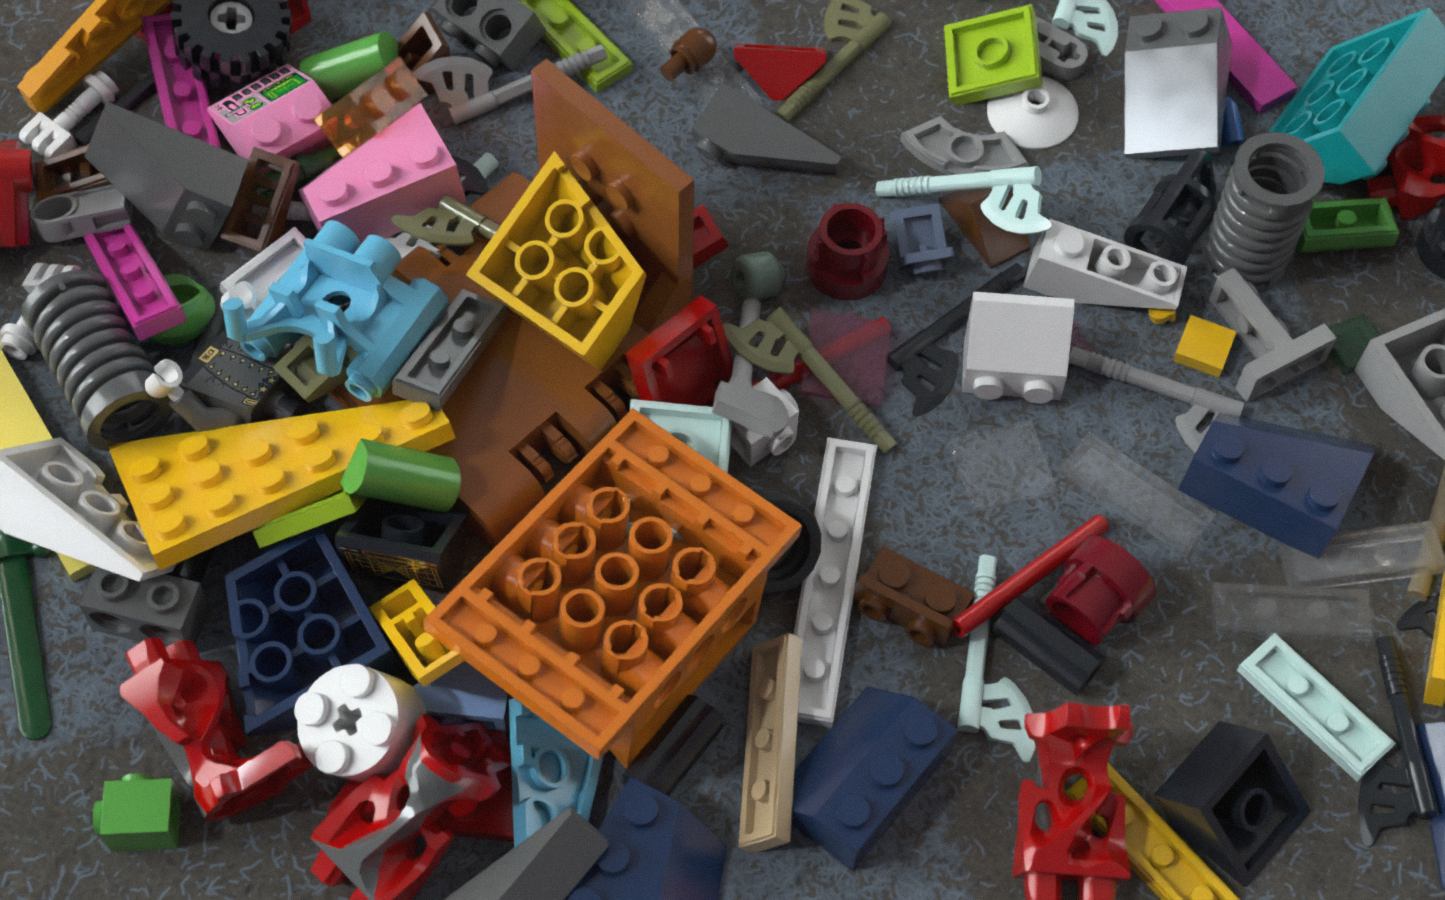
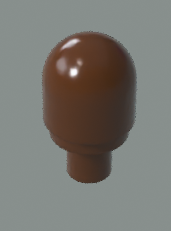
[660,27,717,82]

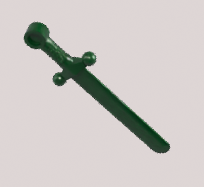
[0,530,52,740]

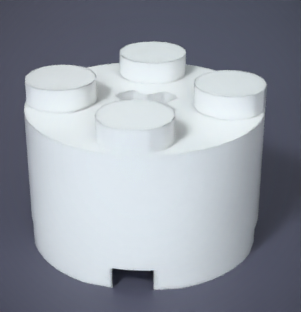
[294,664,427,782]

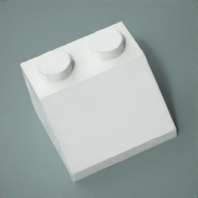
[962,291,1075,403]

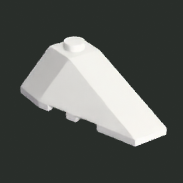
[0,437,176,582]

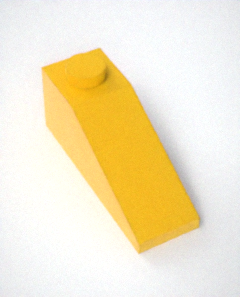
[368,579,464,687]

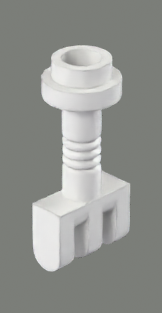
[19,71,119,159]
[0,263,82,360]

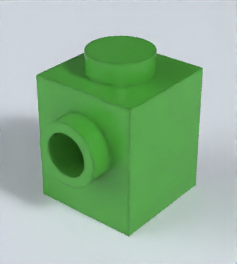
[93,773,181,852]

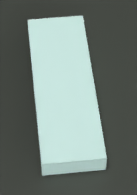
[1237,633,1396,782]

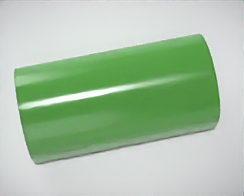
[299,31,399,101]
[1295,197,1399,253]
[340,438,461,512]

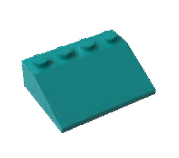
[1267,7,1445,184]

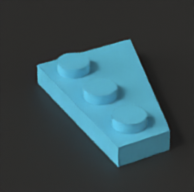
[509,698,604,848]

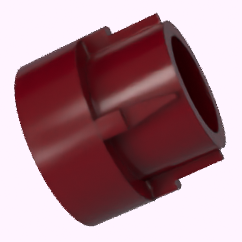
[806,203,890,300]
[1045,535,1157,645]

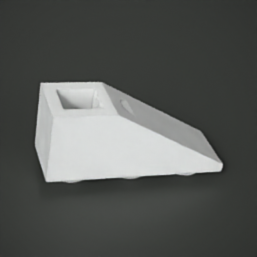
[1023,219,1187,310]

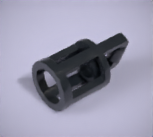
[1124,148,1217,265]

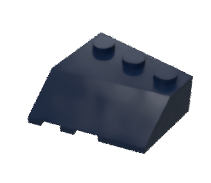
[1178,413,1375,560]
[225,525,405,737]
[564,776,727,900]

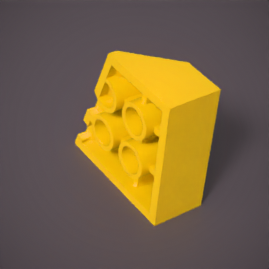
[466,151,647,371]

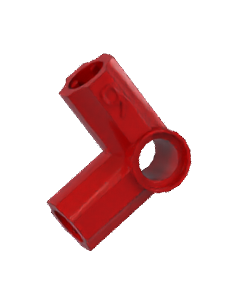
[0,140,33,247]

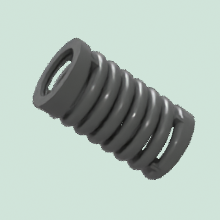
[1202,132,1325,293]
[21,269,173,451]

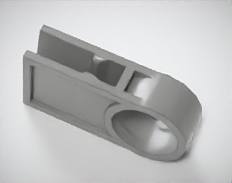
[30,184,133,242]

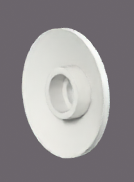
[987,76,1079,149]

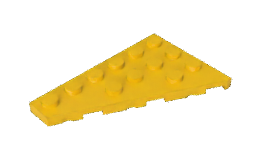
[108,400,456,571]

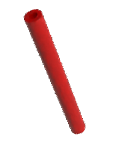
[952,514,1109,638]

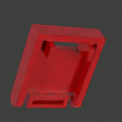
[625,295,733,407]

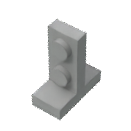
[1209,268,1336,403]

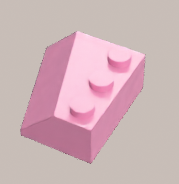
[298,103,467,244]

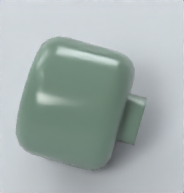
[731,251,785,301]

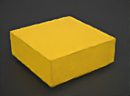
[1173,315,1237,378]

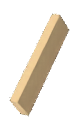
[739,633,802,852]

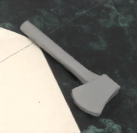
[712,298,789,438]

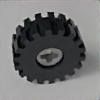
[171,0,291,90]

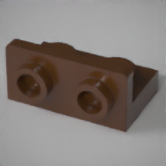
[852,546,975,649]

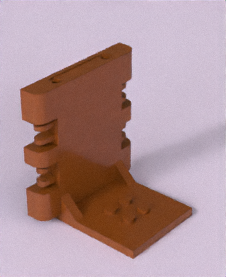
[290,59,694,549]

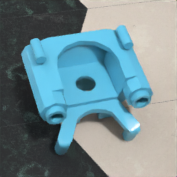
[222,220,449,402]

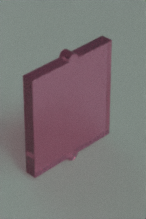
[800,309,891,406]

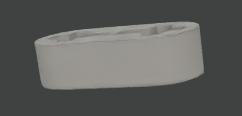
[1036,17,1088,80]

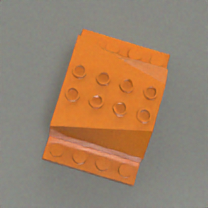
[424,408,802,770]

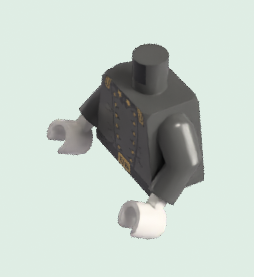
[145,281,306,432]

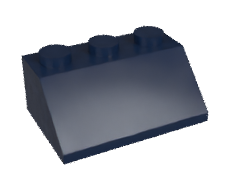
[791,686,958,872]

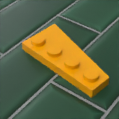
[17,0,173,114]

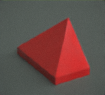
[734,43,826,101]

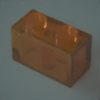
[314,56,427,158]

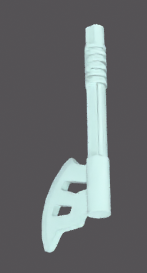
[1052,0,1118,56]
[876,166,1053,234]
[957,555,1035,762]

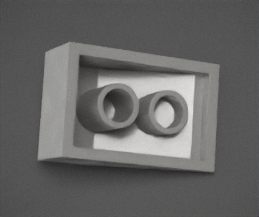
[1354,309,1445,460]

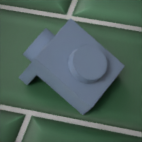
[889,203,954,275]

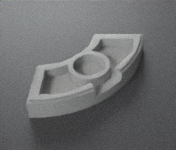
[900,116,1030,175]

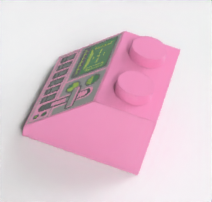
[207,64,340,175]

